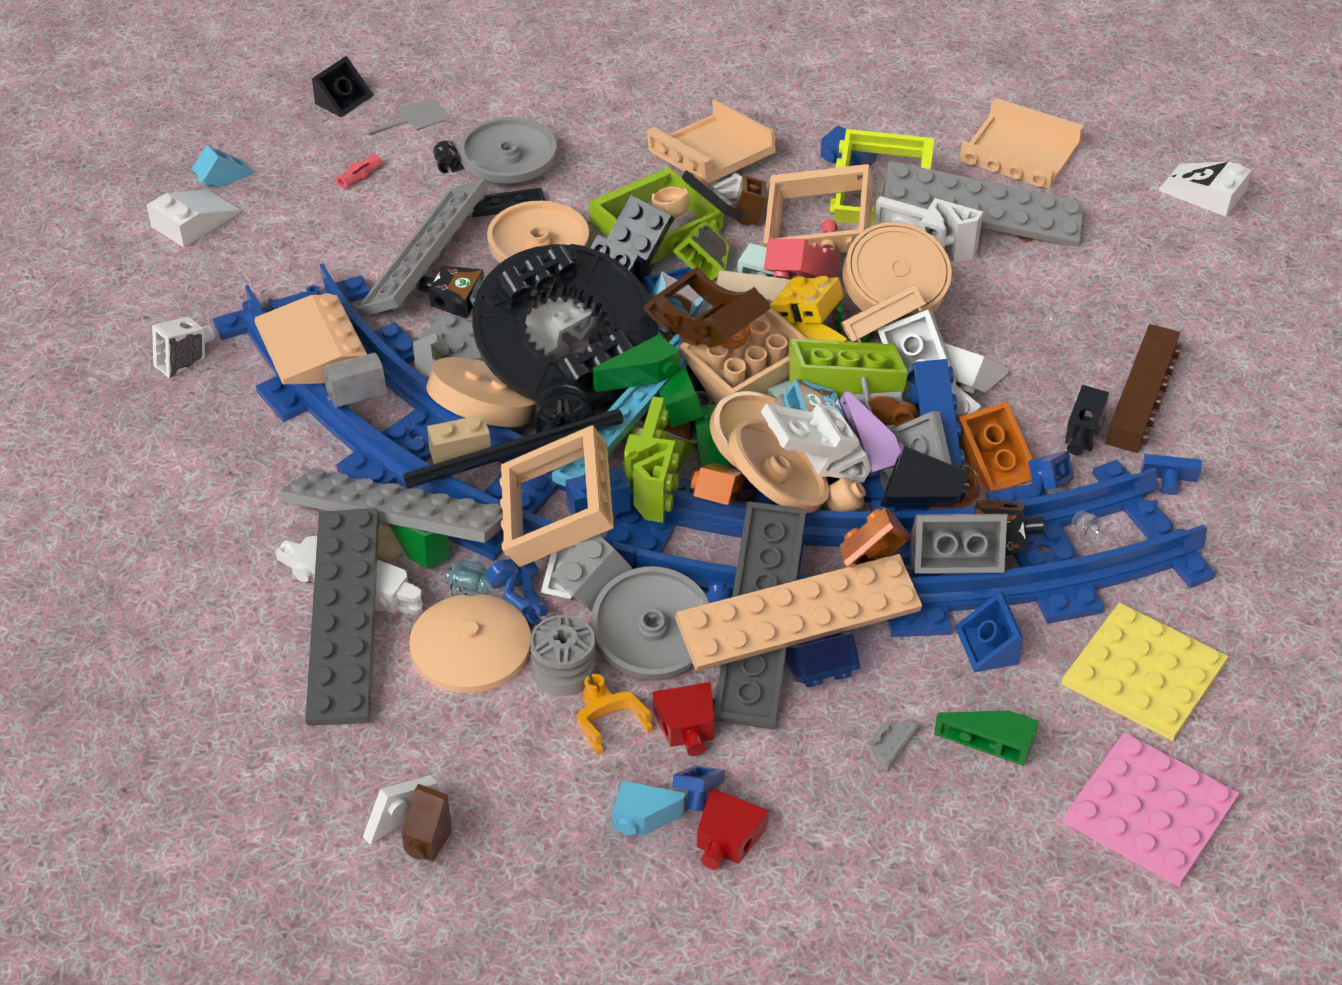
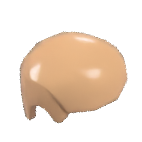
[652,186,690,218]

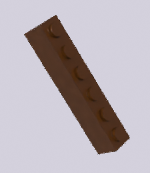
[1105,324,1183,453]

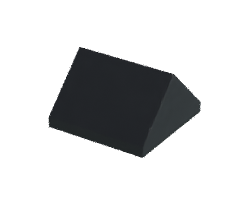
[312,56,374,117]

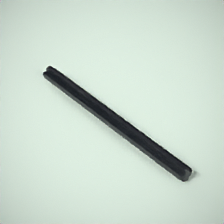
[403,409,624,488]

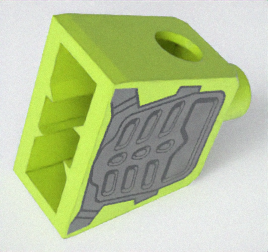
[673,221,729,280]

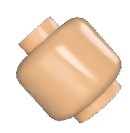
[822,477,866,512]

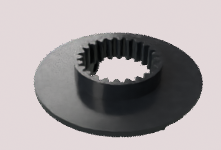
[472,244,658,406]

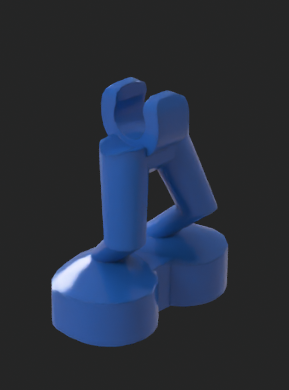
[485,559,549,625]

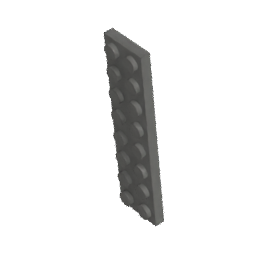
[714,501,806,730]
[305,508,379,725]

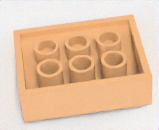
[254,293,367,384]
[679,308,807,404]

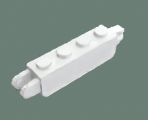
[275,536,424,616]

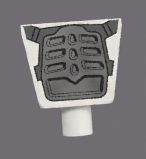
[152,317,215,378]

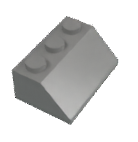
[910,514,1007,573]

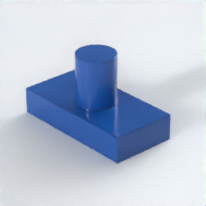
[1140,454,1202,495]
[672,765,725,811]

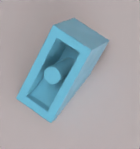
[192,145,254,188]
[612,780,685,836]

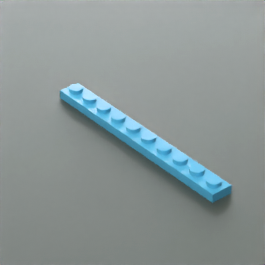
[552,314,699,487]

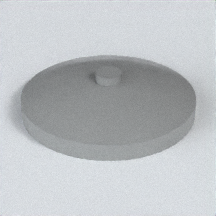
[459,117,557,184]
[591,566,709,680]

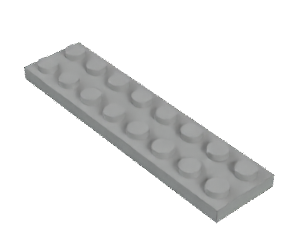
[882,161,1083,246]
[356,178,490,317]
[280,469,503,543]

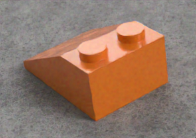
[956,401,1033,491]
[840,507,911,568]

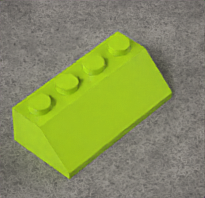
[789,338,908,398]

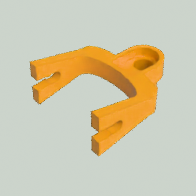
[577,674,653,755]

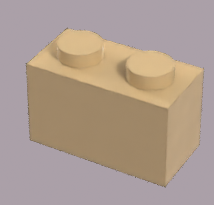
[427,414,491,464]

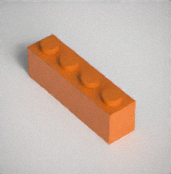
[691,463,745,505]

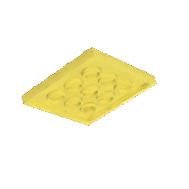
[1061,602,1229,741]

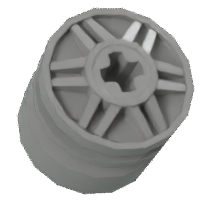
[530,615,596,696]

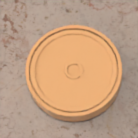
[843,222,952,323]
[426,357,534,427]

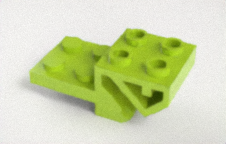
[624,397,680,523]

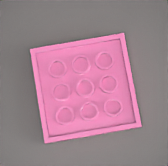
[1062,732,1240,887]

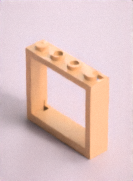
[763,164,874,253]
[500,425,614,567]

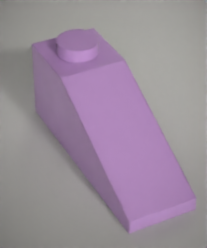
[840,391,904,478]

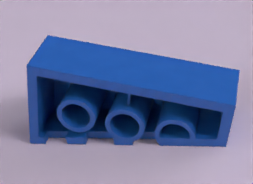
[906,359,965,469]

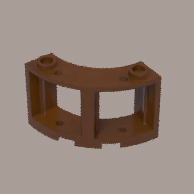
[643,266,771,348]

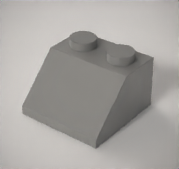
[552,535,633,613]

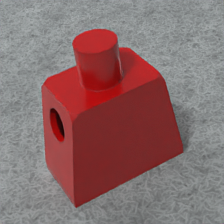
[652,682,714,756]
[697,788,768,870]

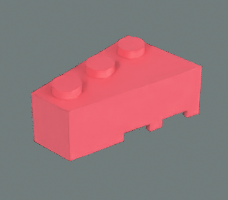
[764,238,841,279]

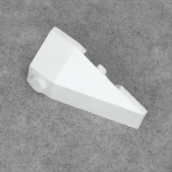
[944,343,1009,394]

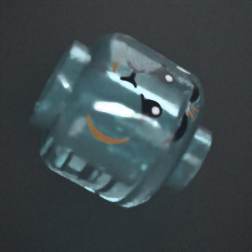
[445,559,490,596]

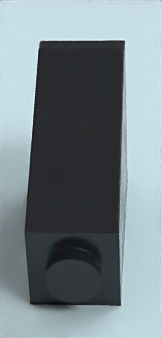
[880,446,969,508]

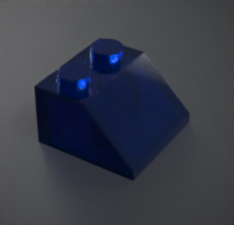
[785,631,861,687]

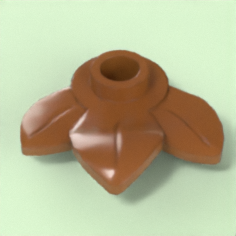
[868,396,918,427]

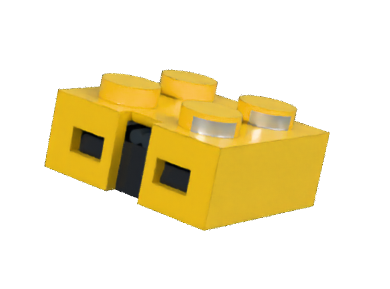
[770,276,844,323]

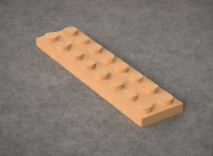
[675,554,922,672]

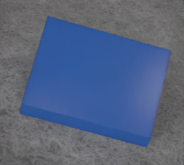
[955,591,1024,672]

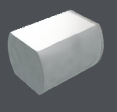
[323,353,388,408]

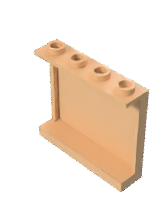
[960,98,1084,189]
[646,100,776,183]

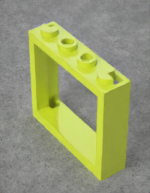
[829,129,934,226]

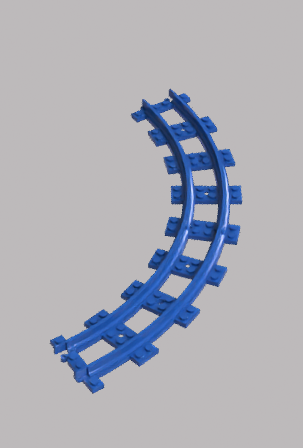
[213,263,1216,637]

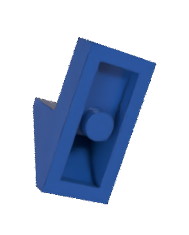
[1028,450,1074,490]

